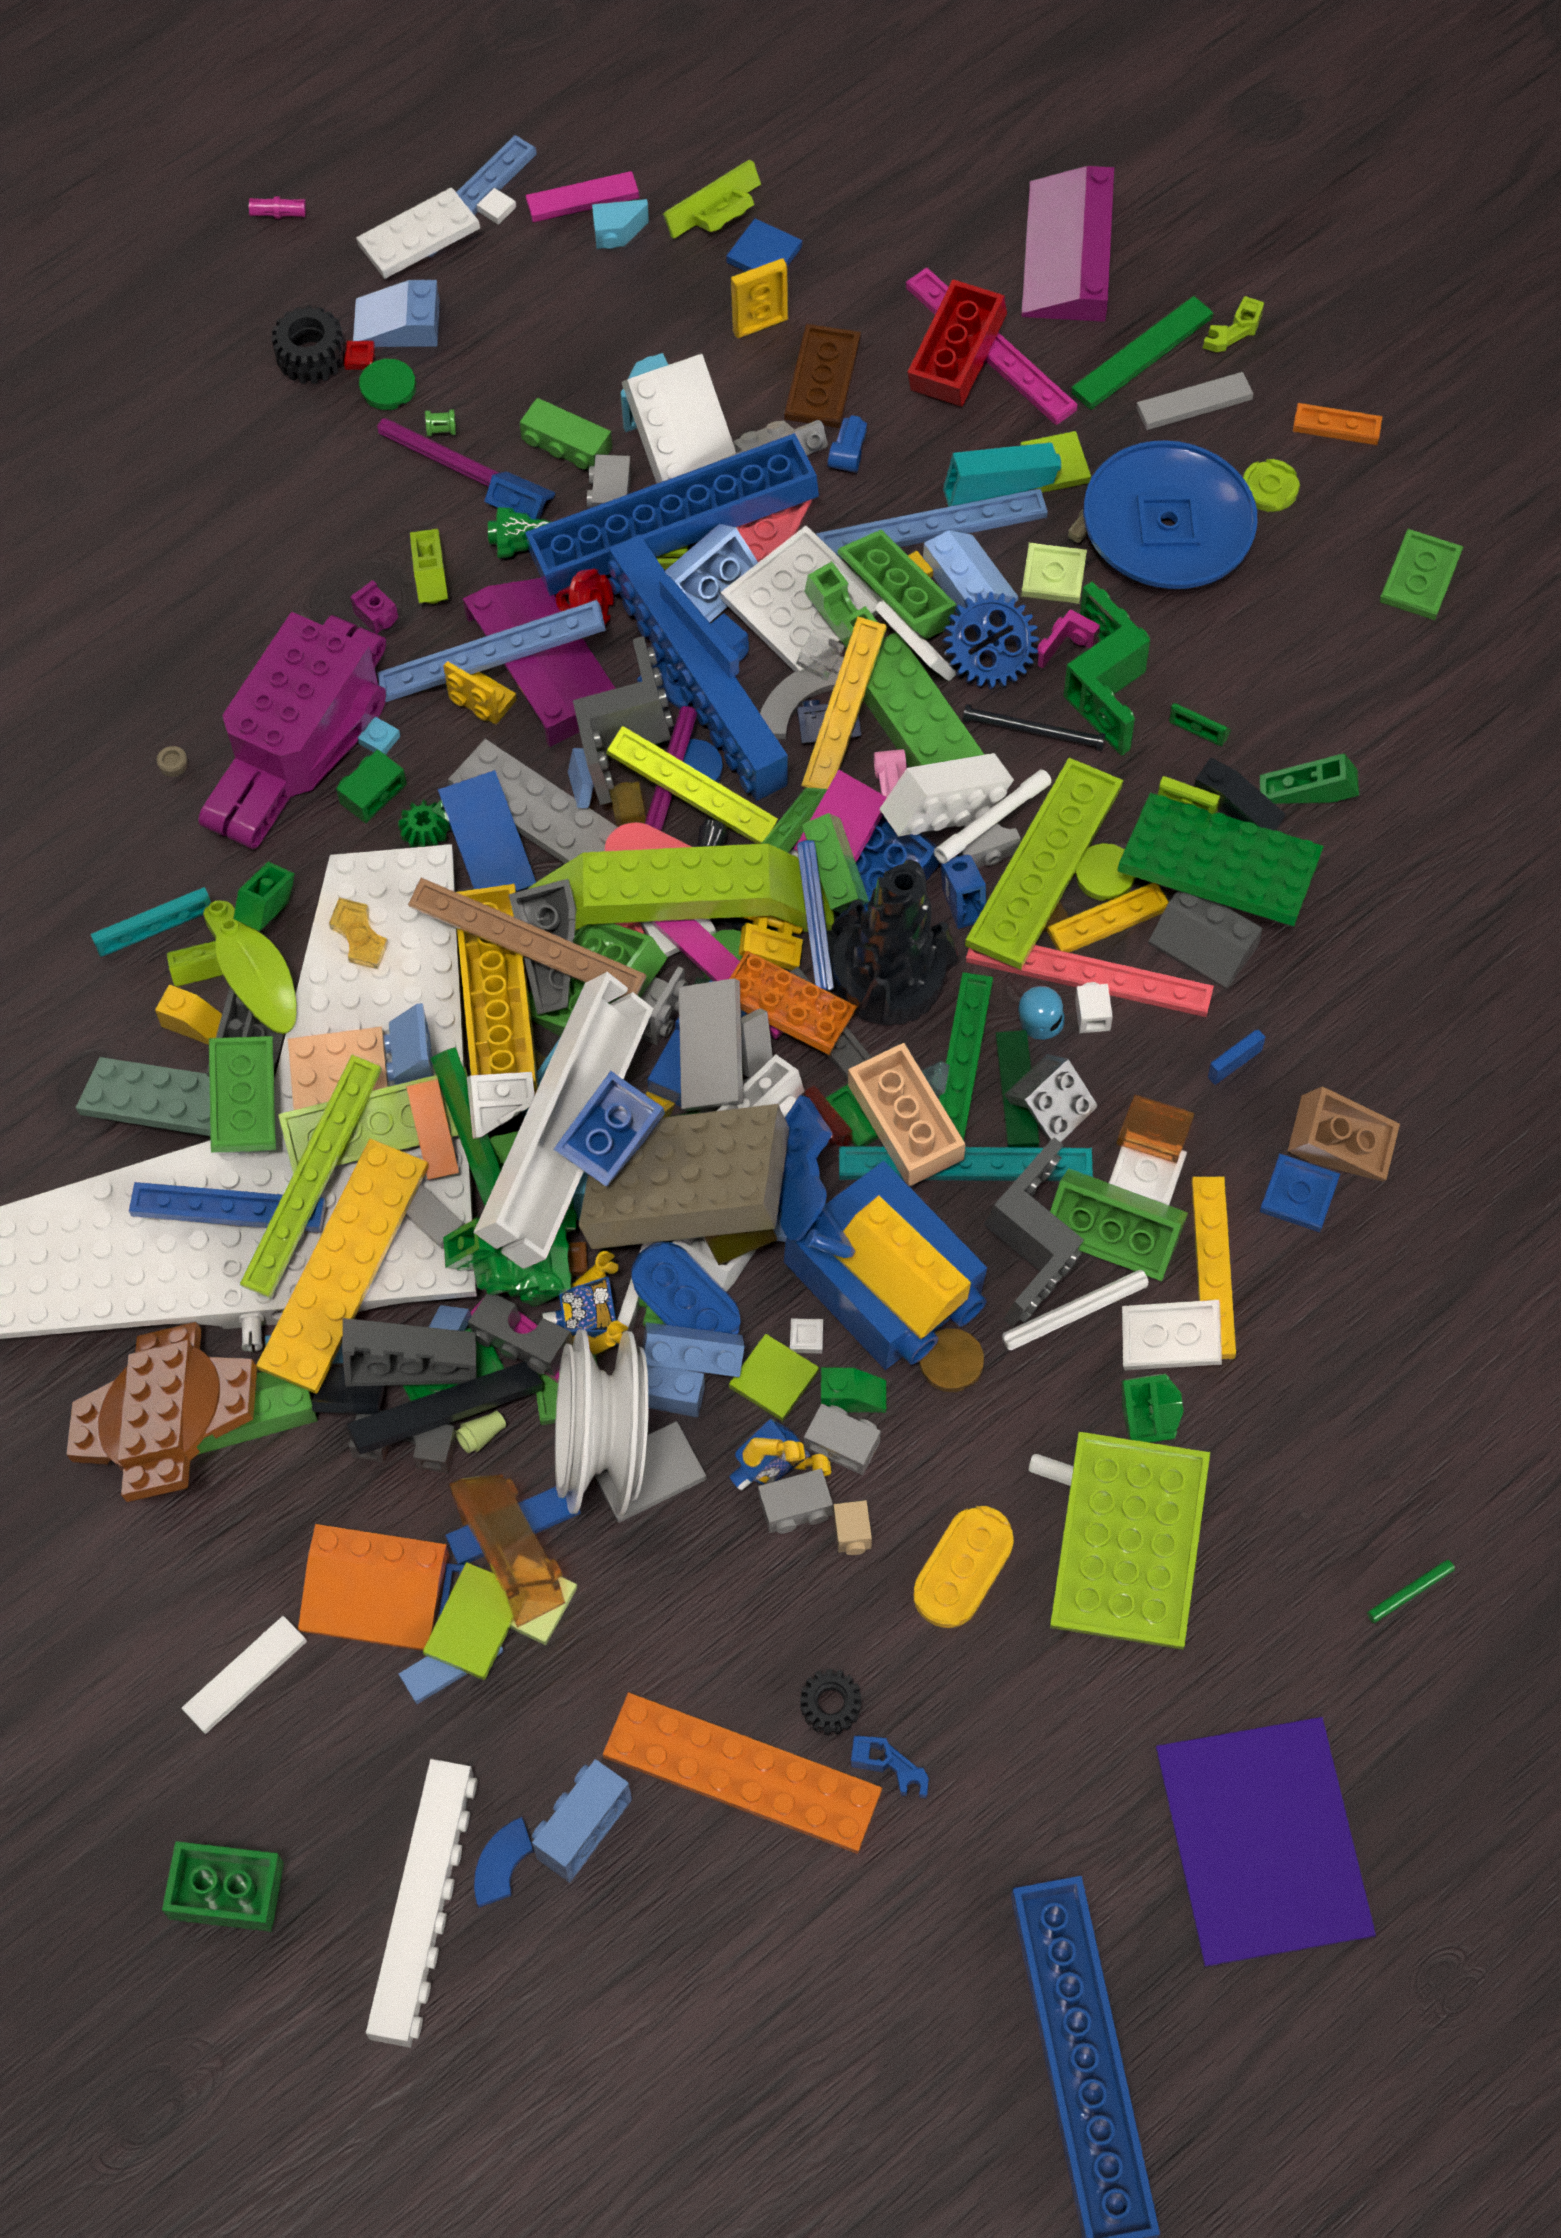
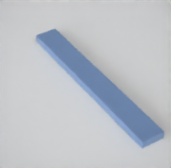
[816,489,1048,559]
[377,600,606,702]

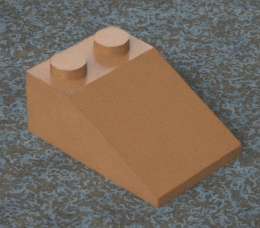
[1288,1086,1400,1182]

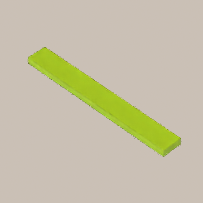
[240,1055,382,1299]

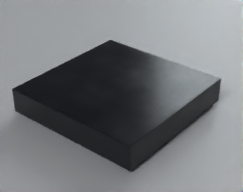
[312,1367,386,1415]

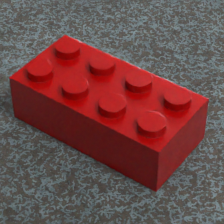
[907,279,1007,407]

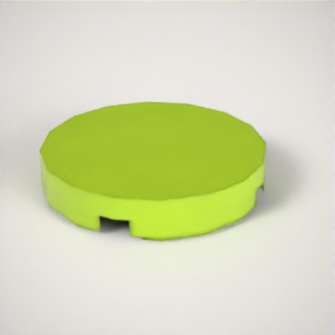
[1243,459,1300,512]
[1076,843,1136,901]

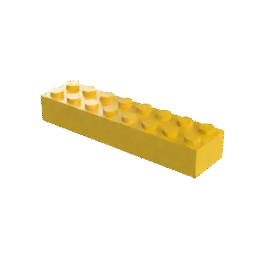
[456,884,539,1096]

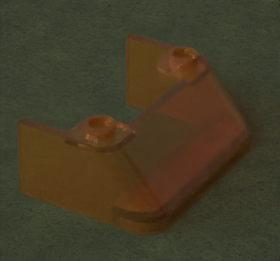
[448,1474,565,1628]

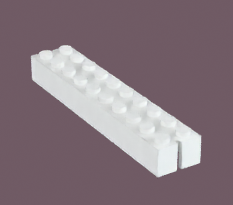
[474,972,654,1269]

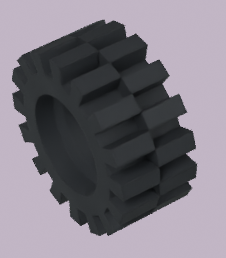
[800,1669,861,1736]

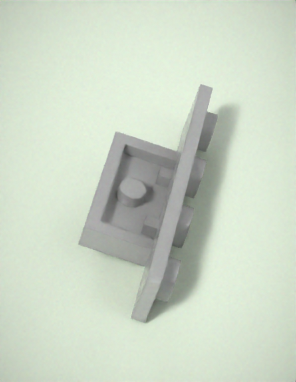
[719,420,828,461]

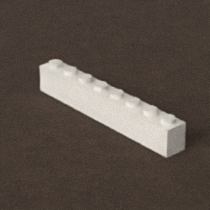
[366,1759,478,2048]

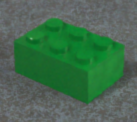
[162,1841,284,1932]

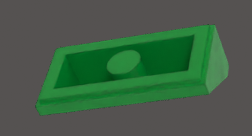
[1169,703,1231,746]

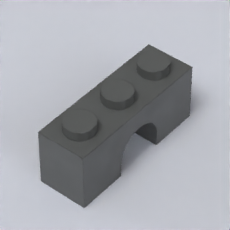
[468,1294,574,1377]
[349,1409,457,1474]

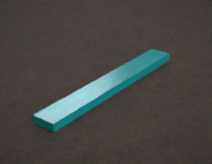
[839,1146,1093,1181]

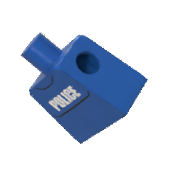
[941,854,986,929]

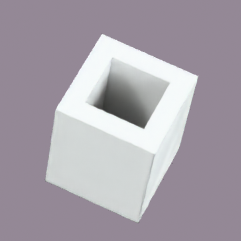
[1075,982,1113,1033]

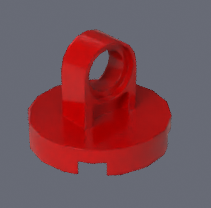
[555,569,614,624]

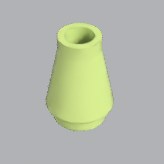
[455,1411,506,1453]

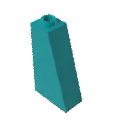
[943,442,1061,507]

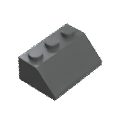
[1148,891,1263,990]

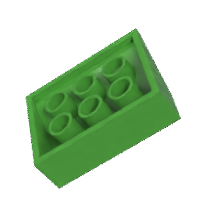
[529,923,667,1037]

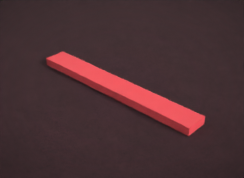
[966,945,1214,1017]

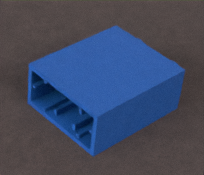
[784,1161,987,1370]

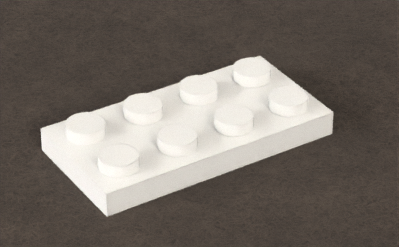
[356,187,480,279]

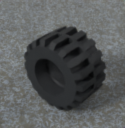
[271,306,345,384]

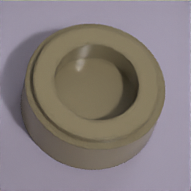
[157,746,188,777]

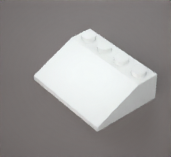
[621,354,736,483]

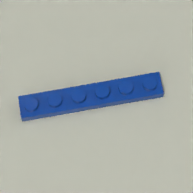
[129,1182,326,1233]

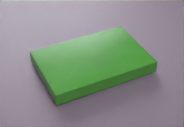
[1380,529,1463,620]

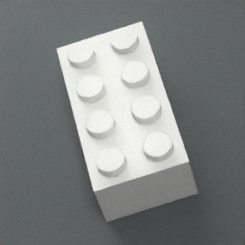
[880,753,1014,836]

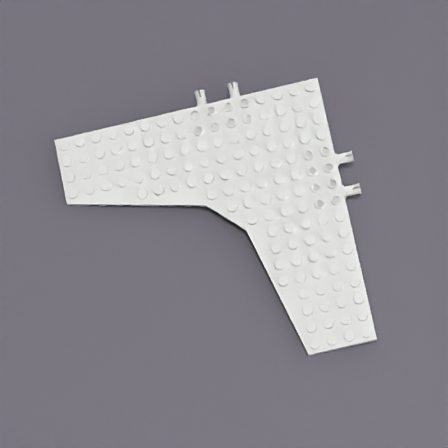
[0,844,477,1352]

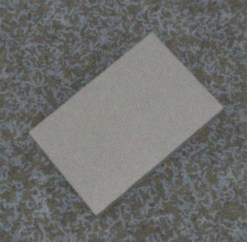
[594,1421,707,1523]

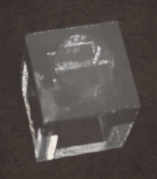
[796,629,845,681]

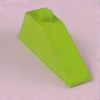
[410,529,448,604]

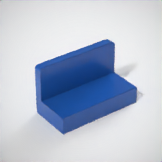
[484,472,555,519]

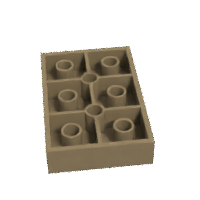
[579,1104,790,1249]

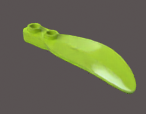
[203,900,297,1034]

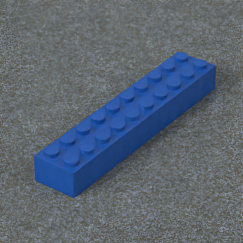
[525,433,819,596]
[607,534,788,801]
[1011,1876,1160,2238]

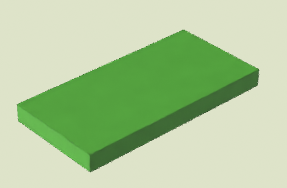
[209,1036,276,1153]

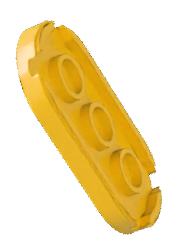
[914,1506,1014,1628]

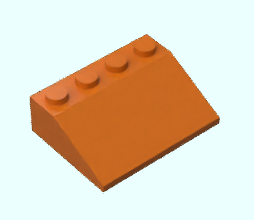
[298,1524,450,1651]

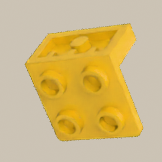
[443,661,517,724]

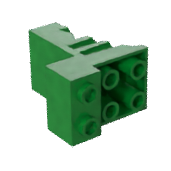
[443,1197,577,1307]

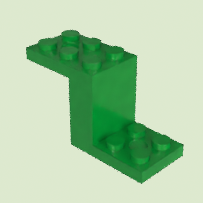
[1063,582,1150,756]

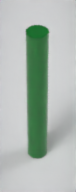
[1367,1559,1455,1623]

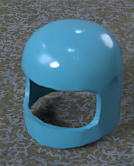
[1018,986,1065,1040]

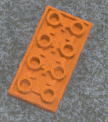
[729,951,857,1055]

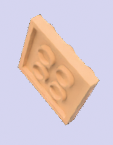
[288,1026,388,1110]

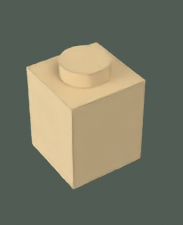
[833,1500,872,1555]

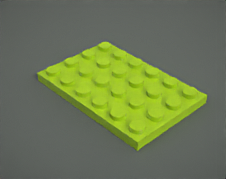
[1050,1432,1210,1650]

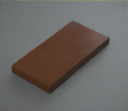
[784,324,861,428]

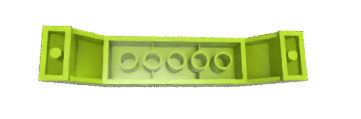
[528,844,834,932]

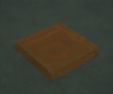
[1117,1095,1195,1163]

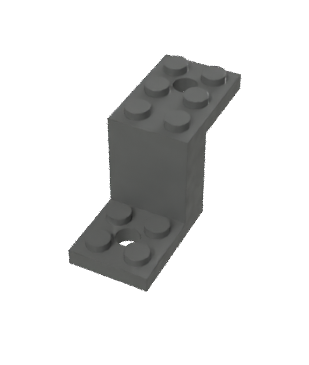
[573,636,674,805]
[983,1137,1084,1328]

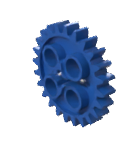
[942,591,1039,689]

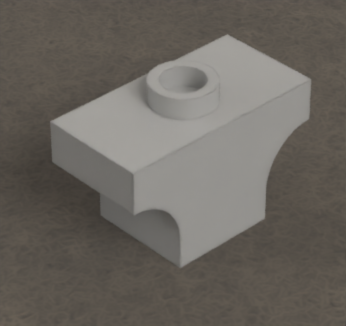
[959,819,1021,868]

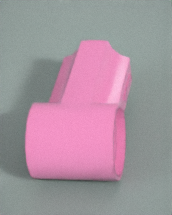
[874,749,906,797]

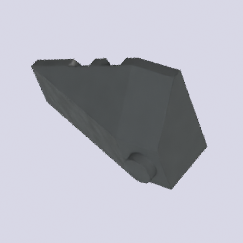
[509,879,576,1015]

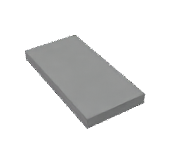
[679,978,743,1111]

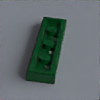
[995,1030,1039,1148]

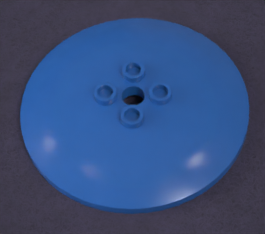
[1083,440,1258,589]

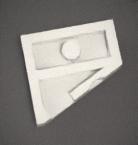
[467,1072,534,1139]

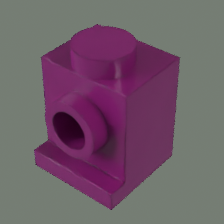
[350,580,398,634]

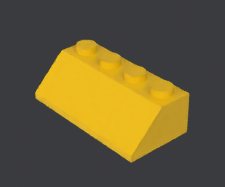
[834,1195,971,1339]

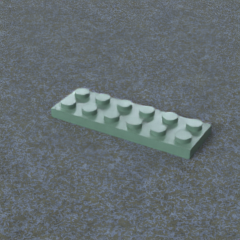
[76,1057,210,1136]

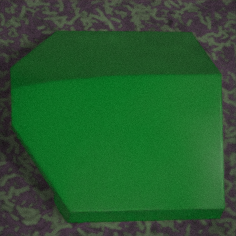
[1122,1373,1184,1443]

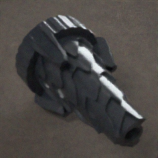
[831,860,958,1025]

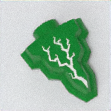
[488,507,551,558]

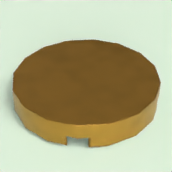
[919,1328,984,1392]

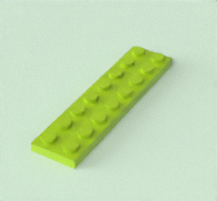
[965,758,1123,970]

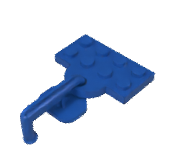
[777,1095,855,1258]

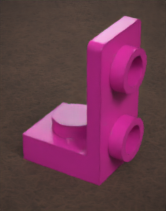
[1037,609,1100,668]

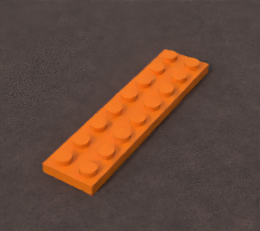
[603,1692,882,1854]

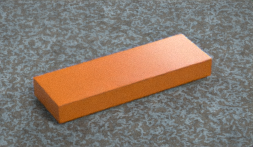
[1292,403,1383,445]
[406,1079,459,1180]

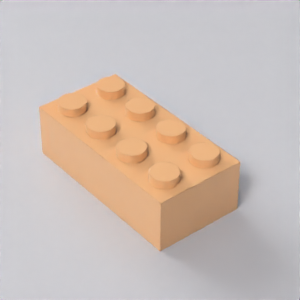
[848,1043,965,1186]

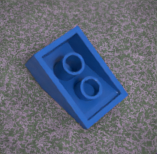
[554,1070,665,1187]

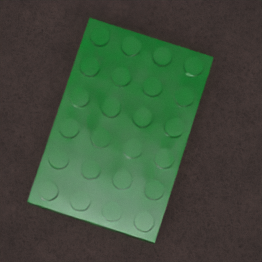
[1117,793,1324,926]

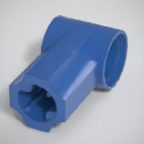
[828,415,867,473]

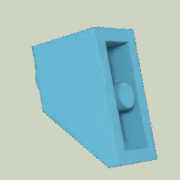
[592,199,649,249]

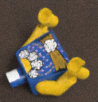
[543,1251,628,1355]
[729,1419,831,1491]

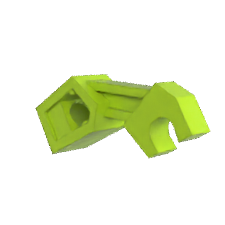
[1203,296,1264,352]

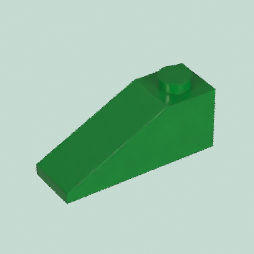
[1260,753,1359,804]

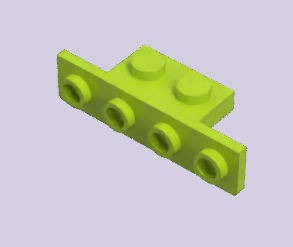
[663,160,761,238]

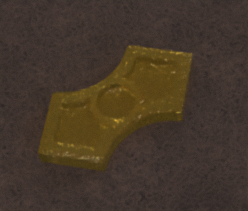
[329,897,388,969]

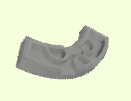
[760,659,843,739]

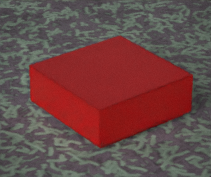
[344,341,375,370]

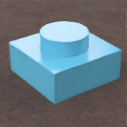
[358,717,401,755]

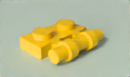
[738,916,803,970]

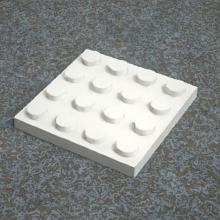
[720,526,884,673]

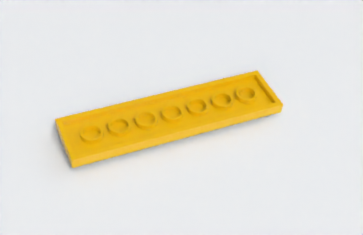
[256,1138,429,1394]

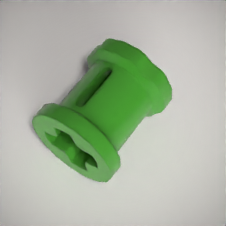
[425,409,456,436]

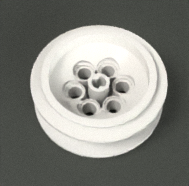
[555,1329,648,1516]

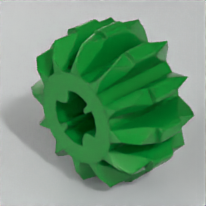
[398,799,450,848]

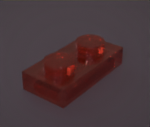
[804,1085,852,1147]

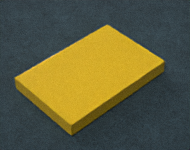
[731,258,788,338]

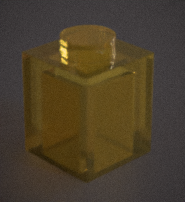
[610,782,646,827]

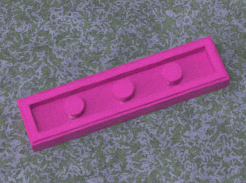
[526,171,639,222]

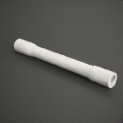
[934,770,1051,864]

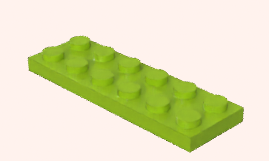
[278,1068,468,1173]

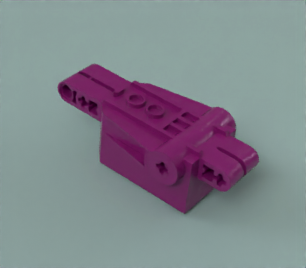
[198,612,386,849]

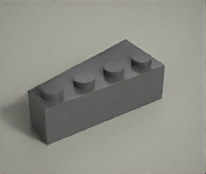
[342,1318,476,1387]

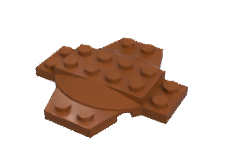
[66,1322,257,1502]

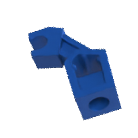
[851,1736,929,1798]

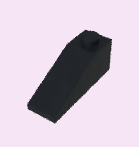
[1194,757,1286,831]

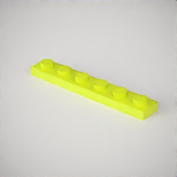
[606,726,778,844]

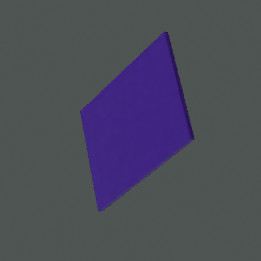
[1156,1717,1376,1967]

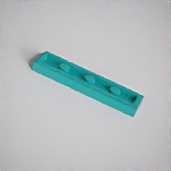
[91,887,211,957]

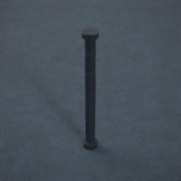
[962,704,1106,751]

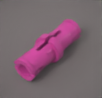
[249,196,306,219]

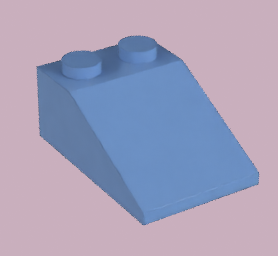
[353,280,440,347]

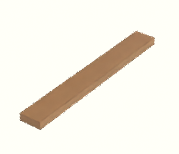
[408,877,647,998]

